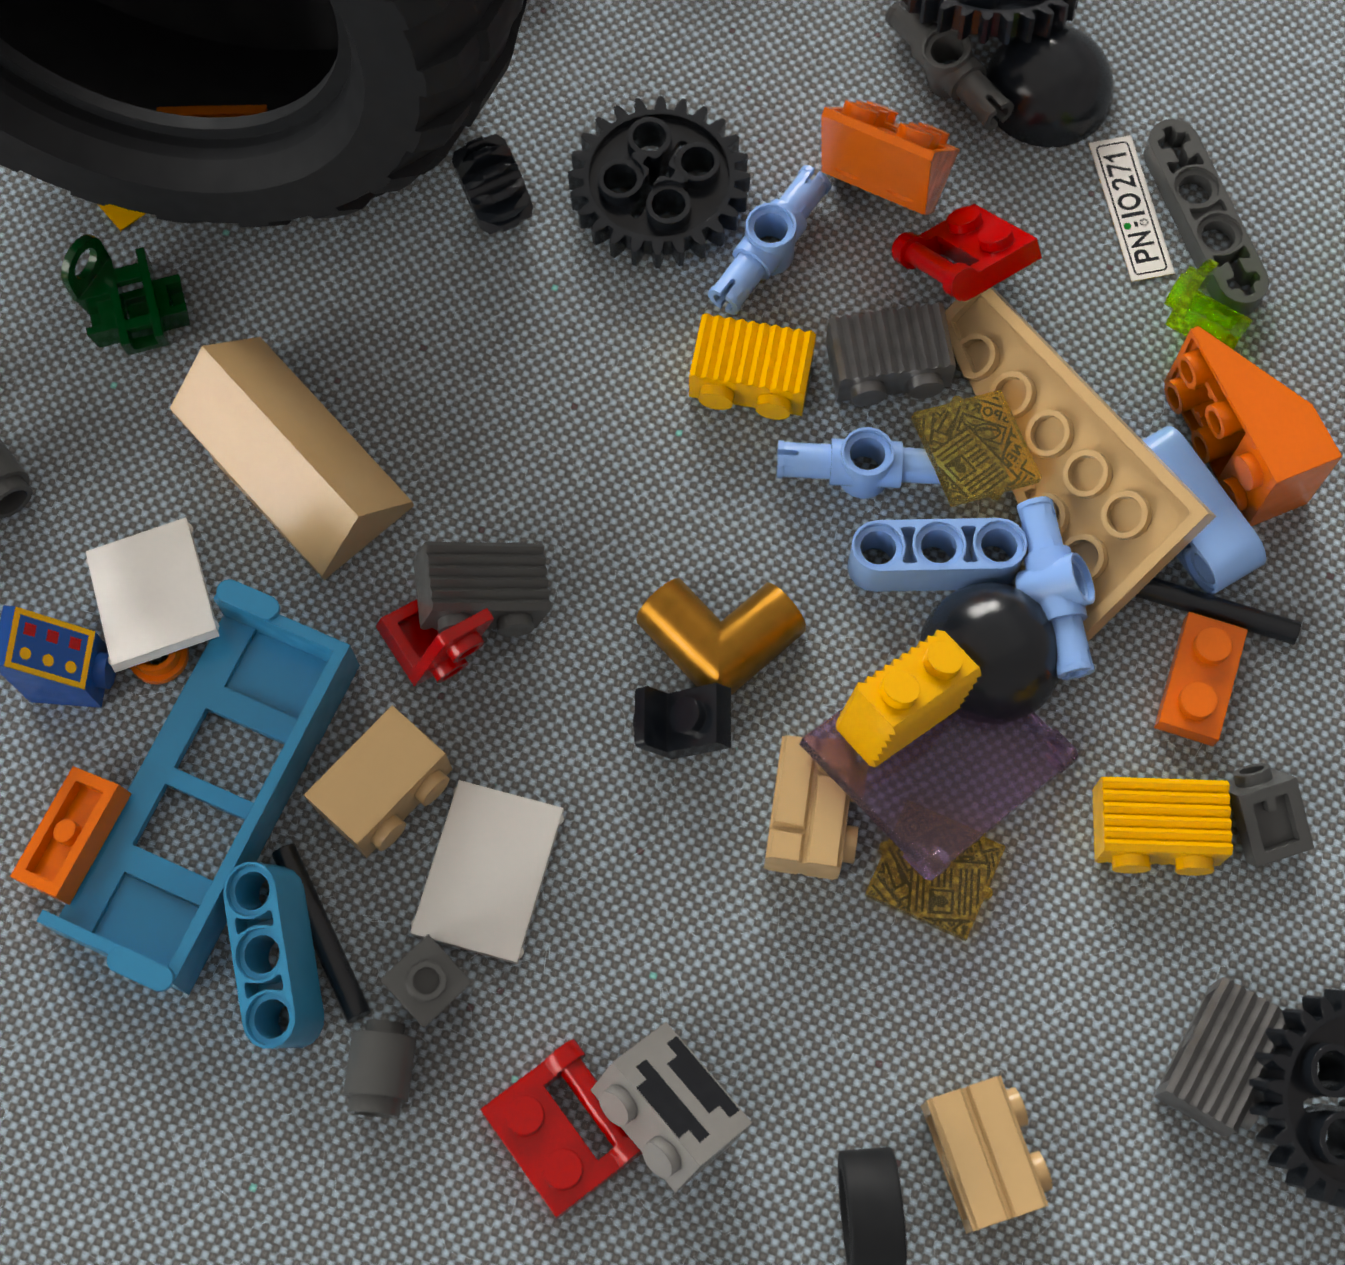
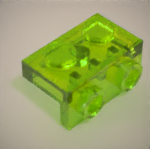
[1164,258,1253,350]

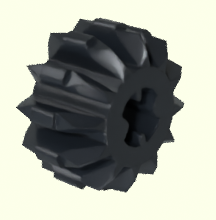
[452,134,533,234]

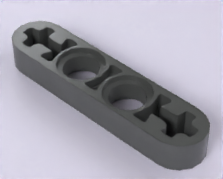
[1143,119,1269,317]

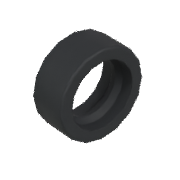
[838,1147,907,1265]

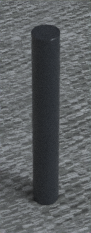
[1135,577,1301,645]
[272,844,371,1023]

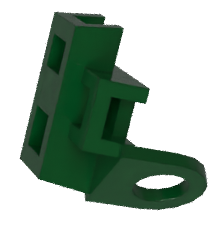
[61,234,190,355]

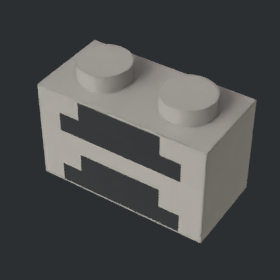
[590,1022,752,1193]

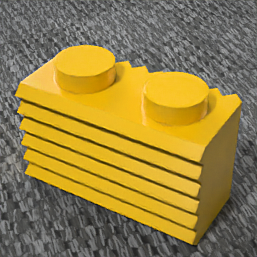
[689,313,816,420]
[836,630,982,767]
[1092,777,1233,876]

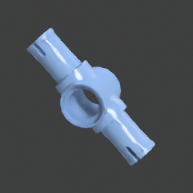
[708,165,831,315]
[776,427,956,499]
[1015,496,1095,680]

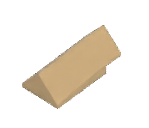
[170,337,414,580]

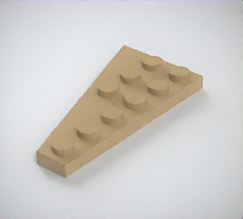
[945,287,1216,642]

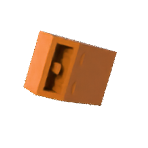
[821,100,960,215]
[1164,326,1342,526]

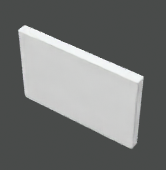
[85,517,220,673]
[410,780,564,964]

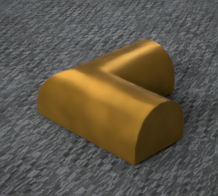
[636,578,806,695]

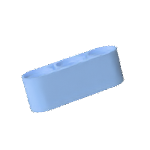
[1143,426,1267,595]
[847,518,1027,592]

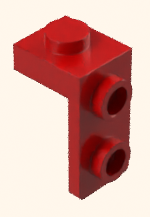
[375,599,494,687]

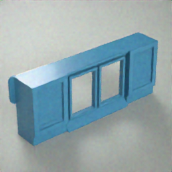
[37,579,360,995]

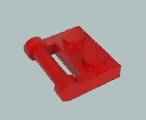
[891,204,1042,302]
[480,1039,642,1219]

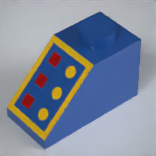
[0,605,116,708]

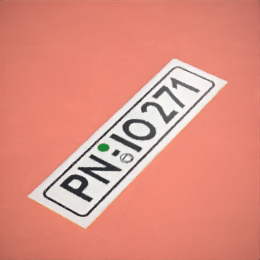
[1089,135,1175,282]

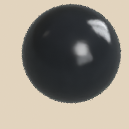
[986,25,1114,147]
[918,582,1060,727]

